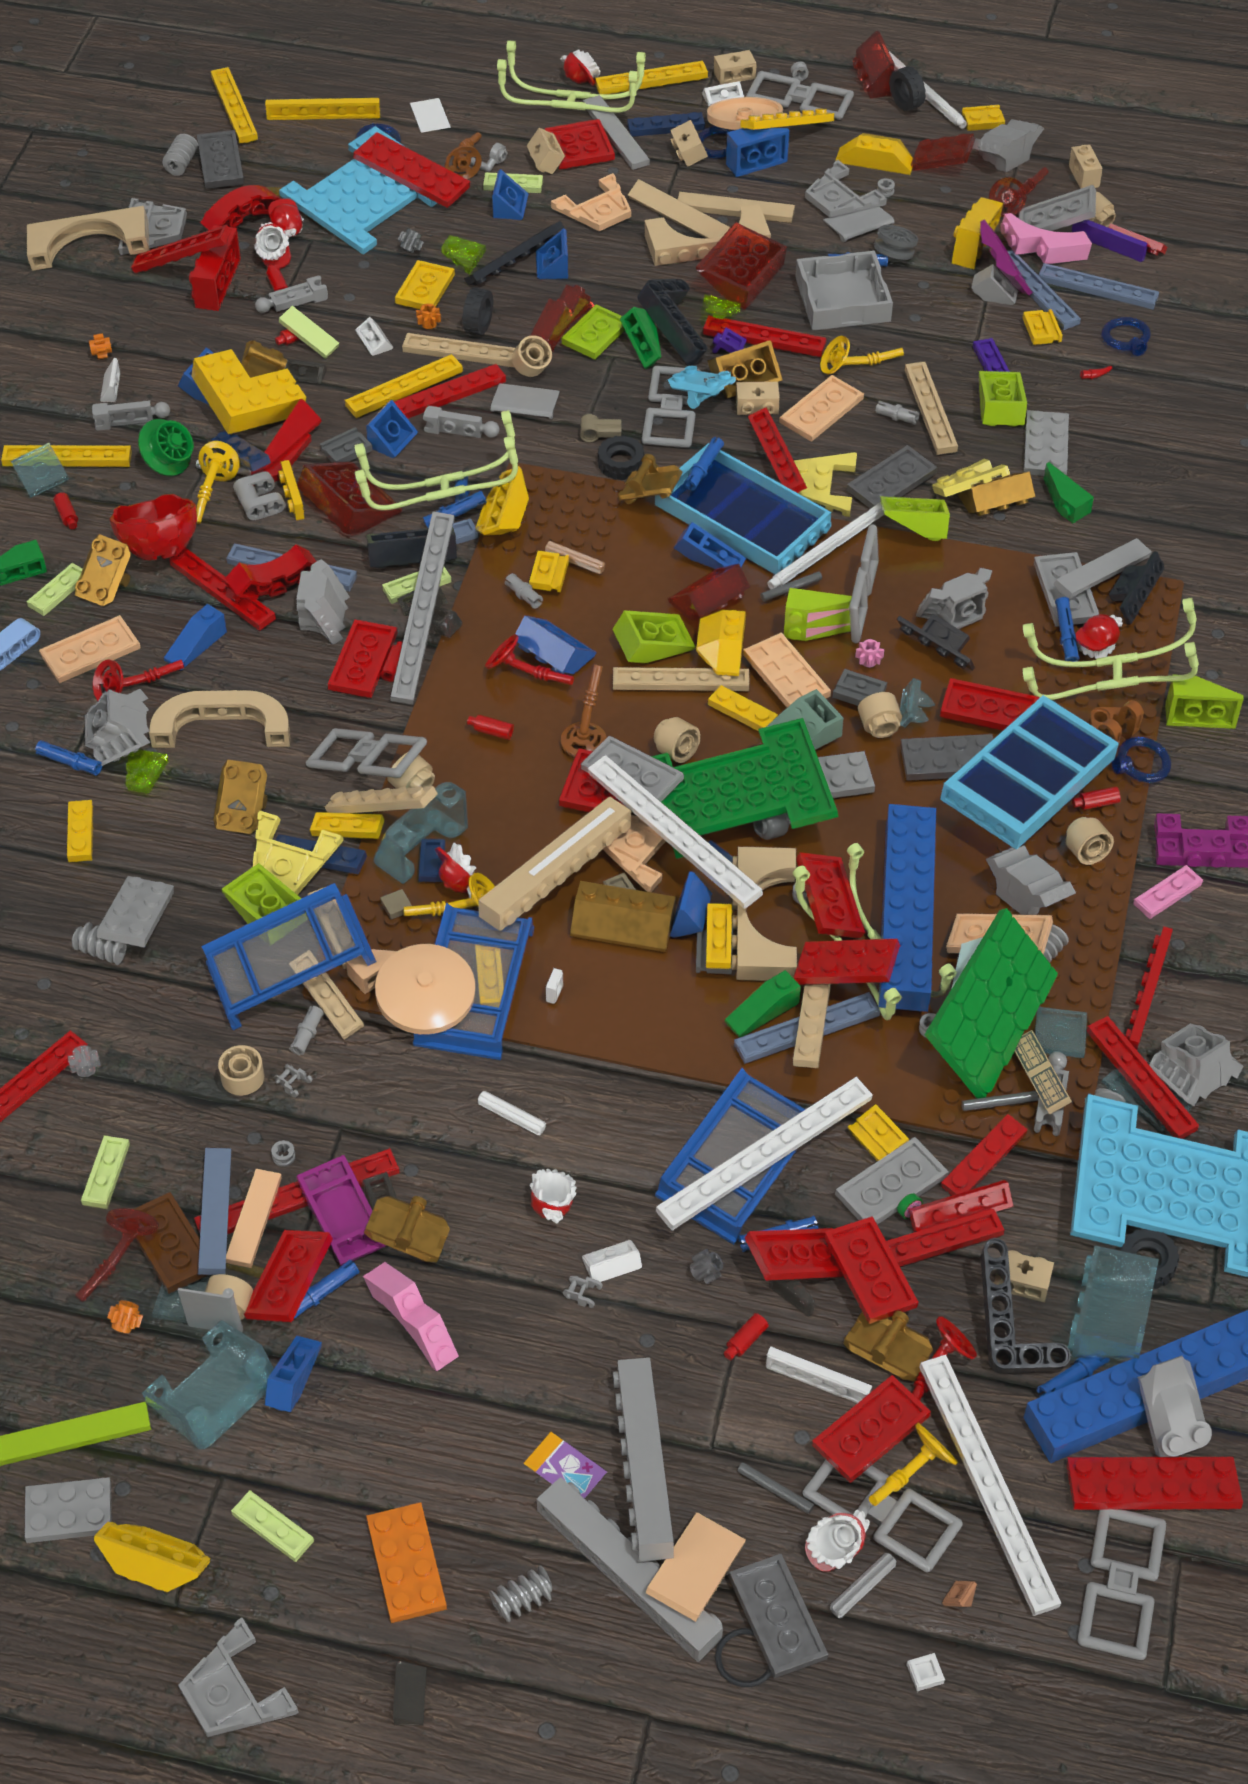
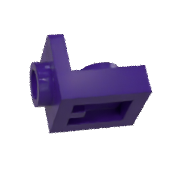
[712,327,747,354]

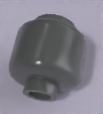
[753,813,790,840]

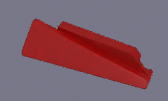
[251,399,321,486]

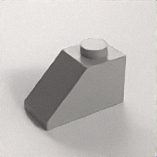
[971,264,1018,305]

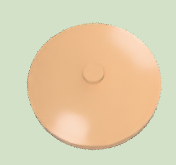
[707,97,783,130]
[375,944,475,1034]

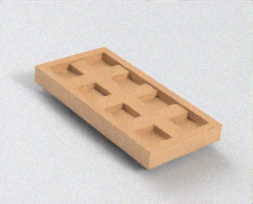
[743,633,831,708]

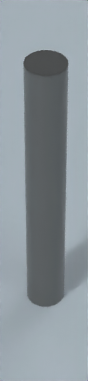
[760,571,822,602]
[961,1091,1038,1111]
[737,1462,814,1514]

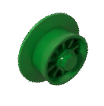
[138,419,194,476]

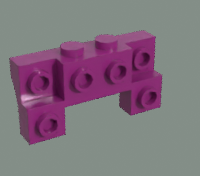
[1154,813,1248,868]

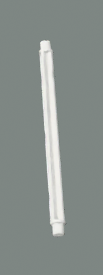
[873,43,967,129]
[767,503,884,589]

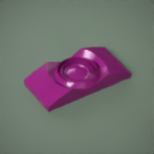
[980,219,1033,296]
[297,1155,387,1266]

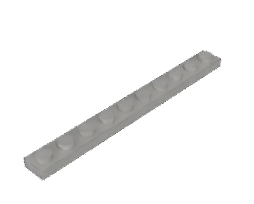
[391,512,454,705]

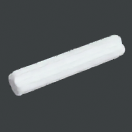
[478,1091,546,1135]

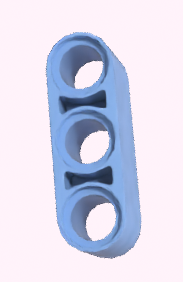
[0,618,40,670]

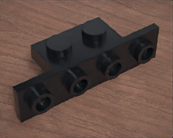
[1109,551,1165,625]
[897,614,975,671]

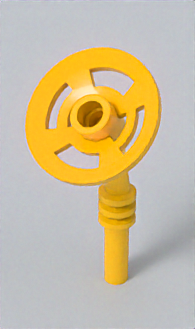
[820,336,904,374]
[197,441,240,524]
[403,873,495,916]
[869,1423,958,1506]

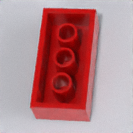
[189,225,241,311]

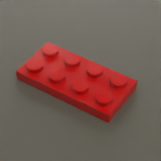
[328,619,398,698]
[940,678,1040,730]
[796,852,865,938]
[794,939,900,985]
[824,1216,919,1324]
[745,1228,844,1281]
[244,1230,333,1322]
[812,1375,931,1483]

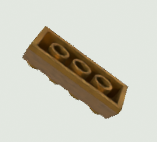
[570,881,676,952]

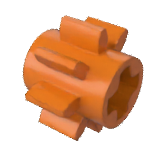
[416,303,441,329]
[89,333,112,360]
[107,1300,143,1333]

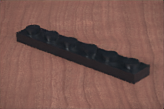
[464,220,564,285]

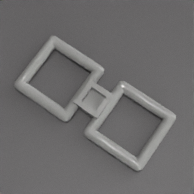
[746,71,854,120]
[642,366,701,448]
[849,524,879,643]
[306,728,427,778]
[803,1460,963,1572]
[1077,1509,1166,1660]

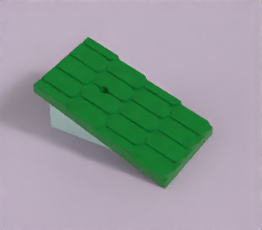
[924,908,1058,1099]

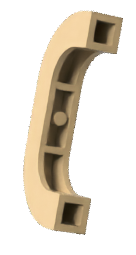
[149,690,290,748]

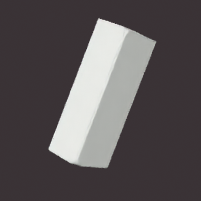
[702,81,744,107]
[355,317,393,356]
[100,358,120,402]
[582,1240,642,1282]

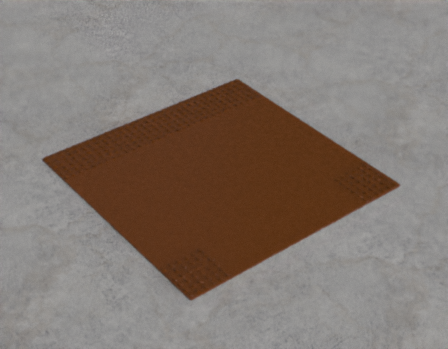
[302,463,1184,1160]

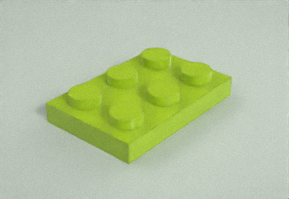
[561,304,625,359]

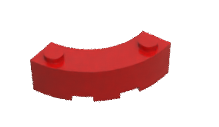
[200,185,281,230]
[225,544,317,599]

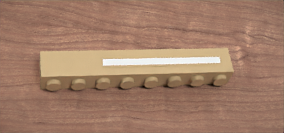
[478,797,631,931]

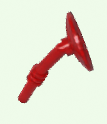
[485,634,574,685]
[93,659,184,701]
[912,1316,977,1401]

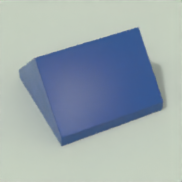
[492,169,529,220]
[536,228,568,279]
[366,400,418,458]
[670,872,712,938]

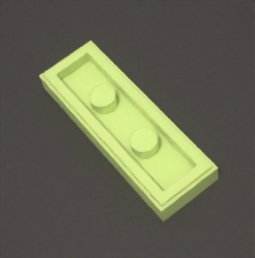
[483,172,543,193]
[279,306,339,359]
[27,563,82,616]
[382,567,451,604]
[81,1135,130,1209]
[231,1490,314,1562]

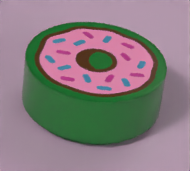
[897,1193,923,1220]

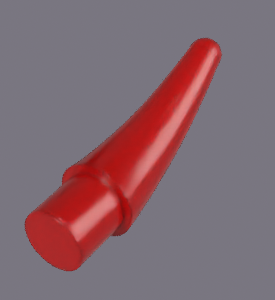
[1080,366,1112,380]

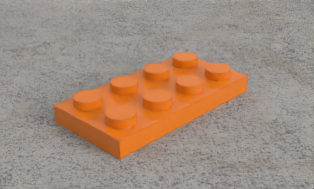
[366,1502,447,1623]

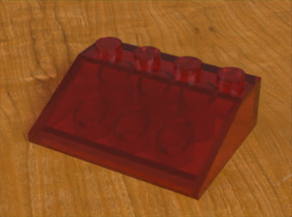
[696,222,787,309]
[297,462,403,534]

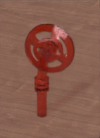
[989,167,1049,217]
[75,1208,159,1302]

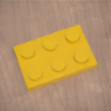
[395,260,455,310]

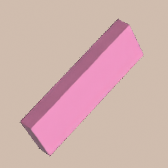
[1133,865,1203,919]

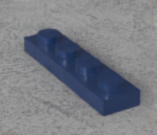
[627,112,705,137]
[211,431,271,472]
[275,834,367,875]

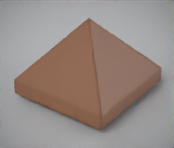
[942,1581,977,1607]

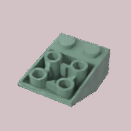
[766,689,844,750]

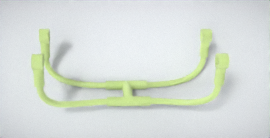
[497,40,646,113]
[355,410,518,510]
[1023,598,1199,700]
[793,843,957,1020]

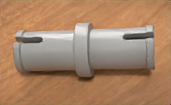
[876,401,919,425]
[505,573,543,608]
[289,1006,324,1055]

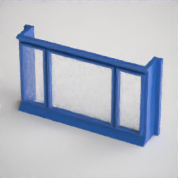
[201,883,377,1030]
[413,903,534,1060]
[655,1068,806,1245]

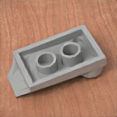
[1138,1356,1212,1457]

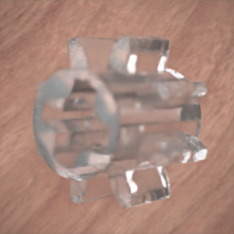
[68,1046,101,1077]

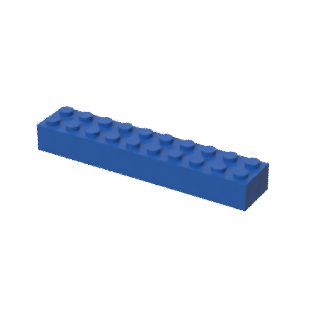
[878,804,936,1012]
[1024,1310,1248,1464]

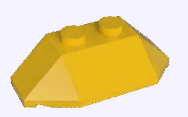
[836,133,914,175]
[475,466,529,535]
[696,610,746,676]
[94,1522,210,1592]

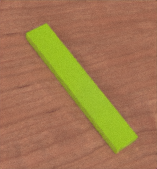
[0,1402,151,1466]

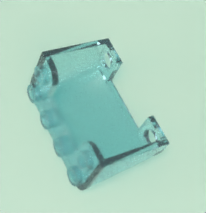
[373,782,468,884]
[1068,1245,1159,1359]
[142,1320,274,1450]

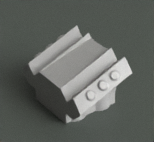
[970,119,1044,173]
[296,559,350,645]
[916,568,992,629]
[85,689,150,766]
[986,845,1076,915]
[1149,1023,1243,1106]

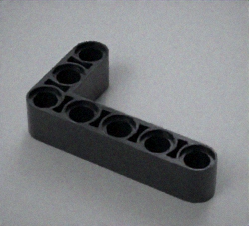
[637,278,708,366]
[980,1238,1071,1374]

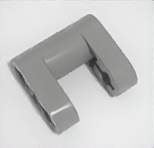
[233,472,286,520]

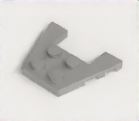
[805,160,887,217]
[118,198,187,255]
[178,1617,299,1737]

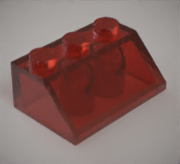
[853,31,895,99]
[668,564,750,621]

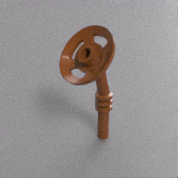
[444,132,482,180]
[561,664,607,757]

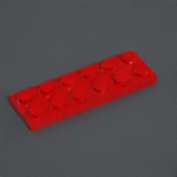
[353,132,470,208]
[1067,1457,1243,1510]

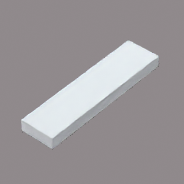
[766,1347,872,1403]

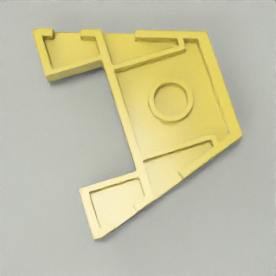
[794,453,857,517]
[932,459,1010,497]
[253,811,344,895]

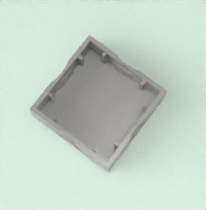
[796,251,893,330]

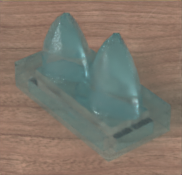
[900,678,935,728]

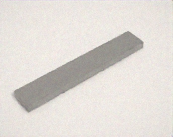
[583,95,650,170]
[1053,538,1152,599]

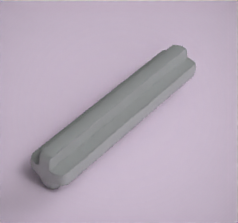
[830,1553,896,1618]

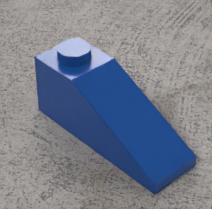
[674,522,746,576]
[164,604,227,671]
[265,1336,322,1412]

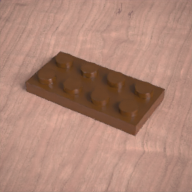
[123,1192,207,1294]

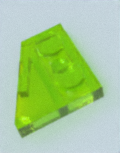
[441,235,486,274]
[703,294,741,319]
[126,749,169,794]

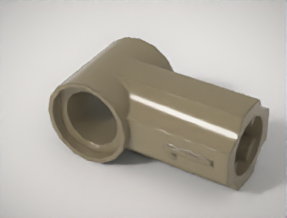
[580,414,621,443]

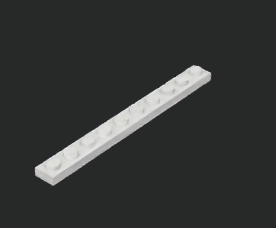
[588,755,763,909]
[656,1077,873,1231]
[919,1355,1061,1616]

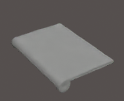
[823,207,894,242]
[491,383,560,419]
[178,1288,243,1334]

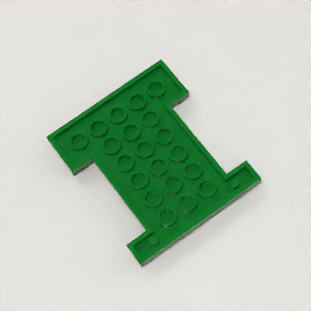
[651,718,838,859]

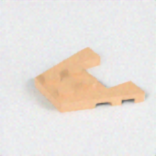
[551,173,631,231]
[603,815,700,892]

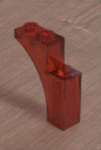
[530,284,595,352]

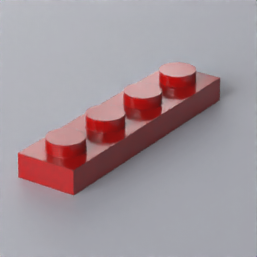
[941,1114,1028,1196]
[909,1180,1013,1232]

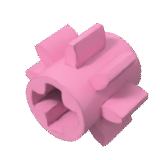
[855,639,884,667]

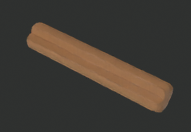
[545,541,605,574]

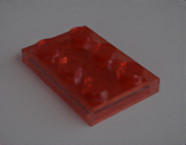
[911,133,975,171]

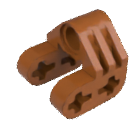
[1088,700,1144,754]

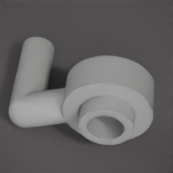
[470,143,507,172]

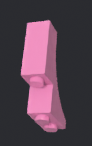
[1000,213,1092,264]
[363,1262,459,1371]

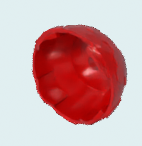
[109,494,197,560]

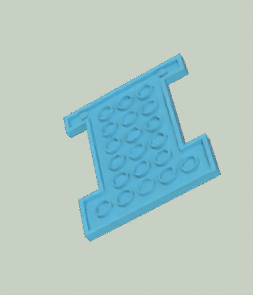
[279,126,437,254]
[1070,1094,1248,1277]

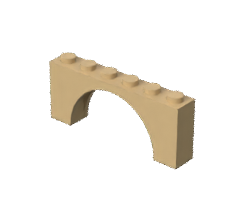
[645,204,771,266]
[27,206,150,271]
[732,847,797,980]

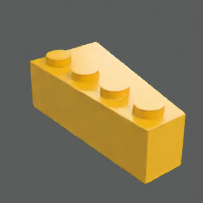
[952,197,1003,269]

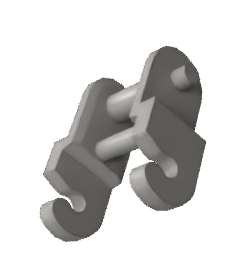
[274,1064,313,1098]
[563,1276,603,1308]

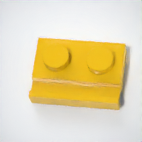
[962,105,1005,131]
[1022,309,1063,345]
[529,551,569,592]
[848,1104,909,1162]

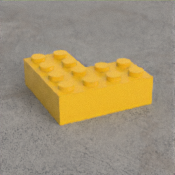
[191,349,306,434]

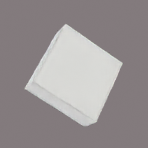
[546,968,563,1004]
[907,1653,945,1691]

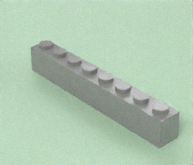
[613,1358,674,1561]
[537,1477,723,1662]

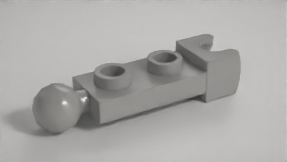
[255,276,328,313]
[92,401,170,431]
[423,406,500,438]
[1034,1052,1069,1136]

